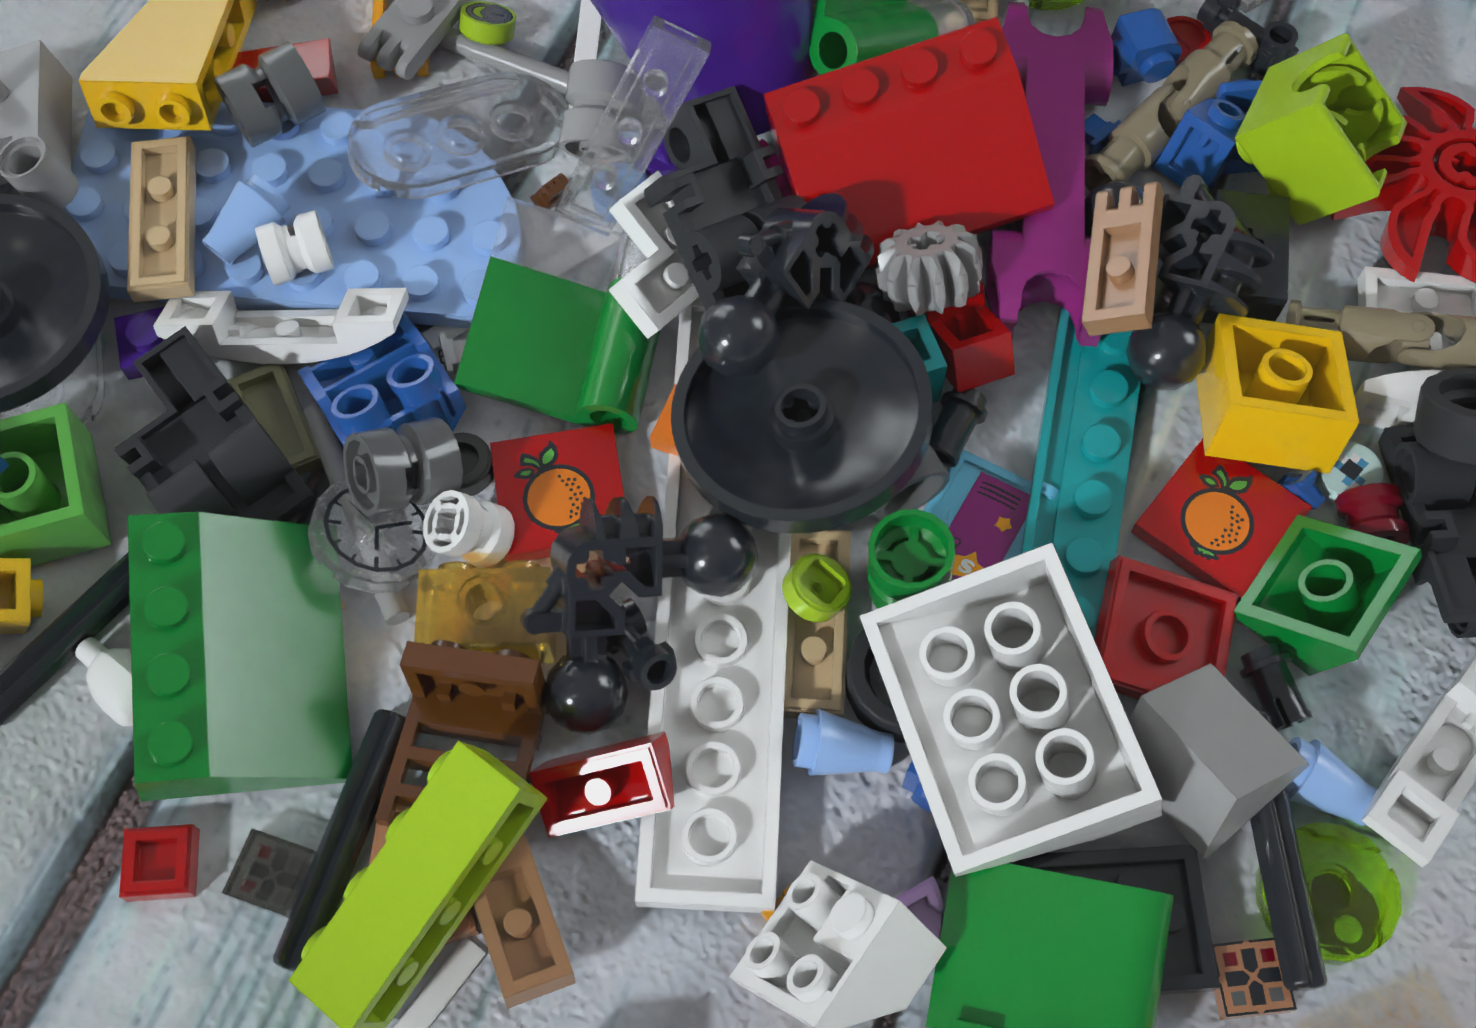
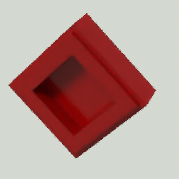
[119,824,200,902]

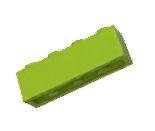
[288,740,548,1028]

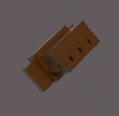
[530,172,574,212]

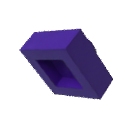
[114,306,165,380]

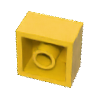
[1196,313,1360,474]

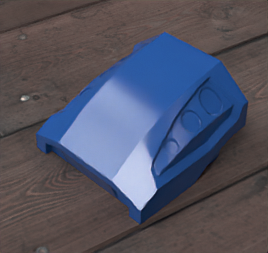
[297,313,467,446]

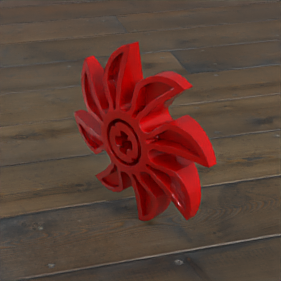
[1331,87,1476,283]

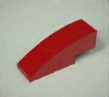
[906,281,1015,392]

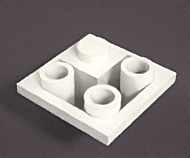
[729,860,947,1028]

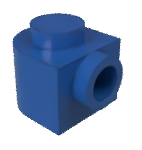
[1111,8,1182,87]

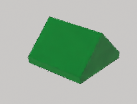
[1234,515,1422,676]

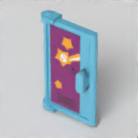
[923,450,1059,580]

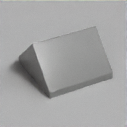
[1129,663,1310,859]

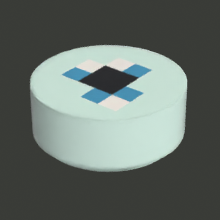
[1314,441,1383,504]

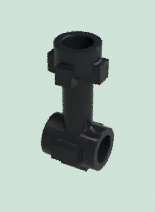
[1197,0,1299,76]
[606,598,677,690]

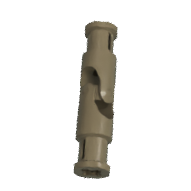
[1085,21,1258,191]
[1286,300,1476,370]

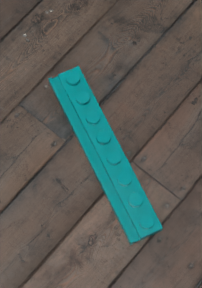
[1020,306,1140,639]

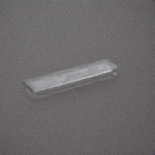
[554,15,711,239]

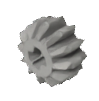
[876,221,983,316]

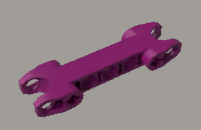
[985,2,1114,347]

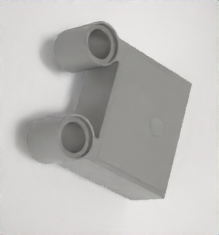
[0,40,79,210]

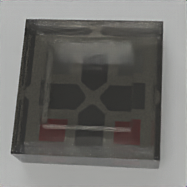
[222,828,316,919]

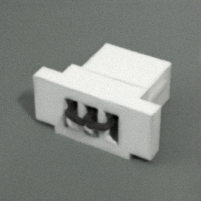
[438,333,466,380]

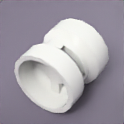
[255,210,334,286]
[423,490,515,567]

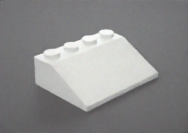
[860,543,1162,877]

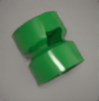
[867,509,955,609]

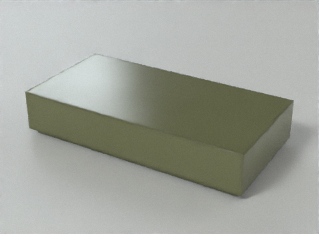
[228,364,323,476]

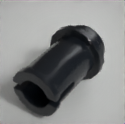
[929,387,988,467]
[1239,643,1313,731]

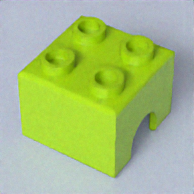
[1235,33,1407,225]

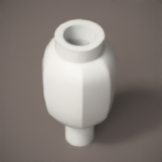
[75,637,133,727]

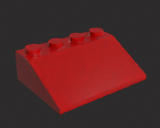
[763,17,1055,270]

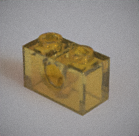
[414,560,556,663]

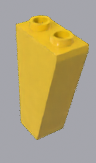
[78,0,257,131]

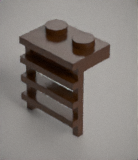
[375,640,549,826]

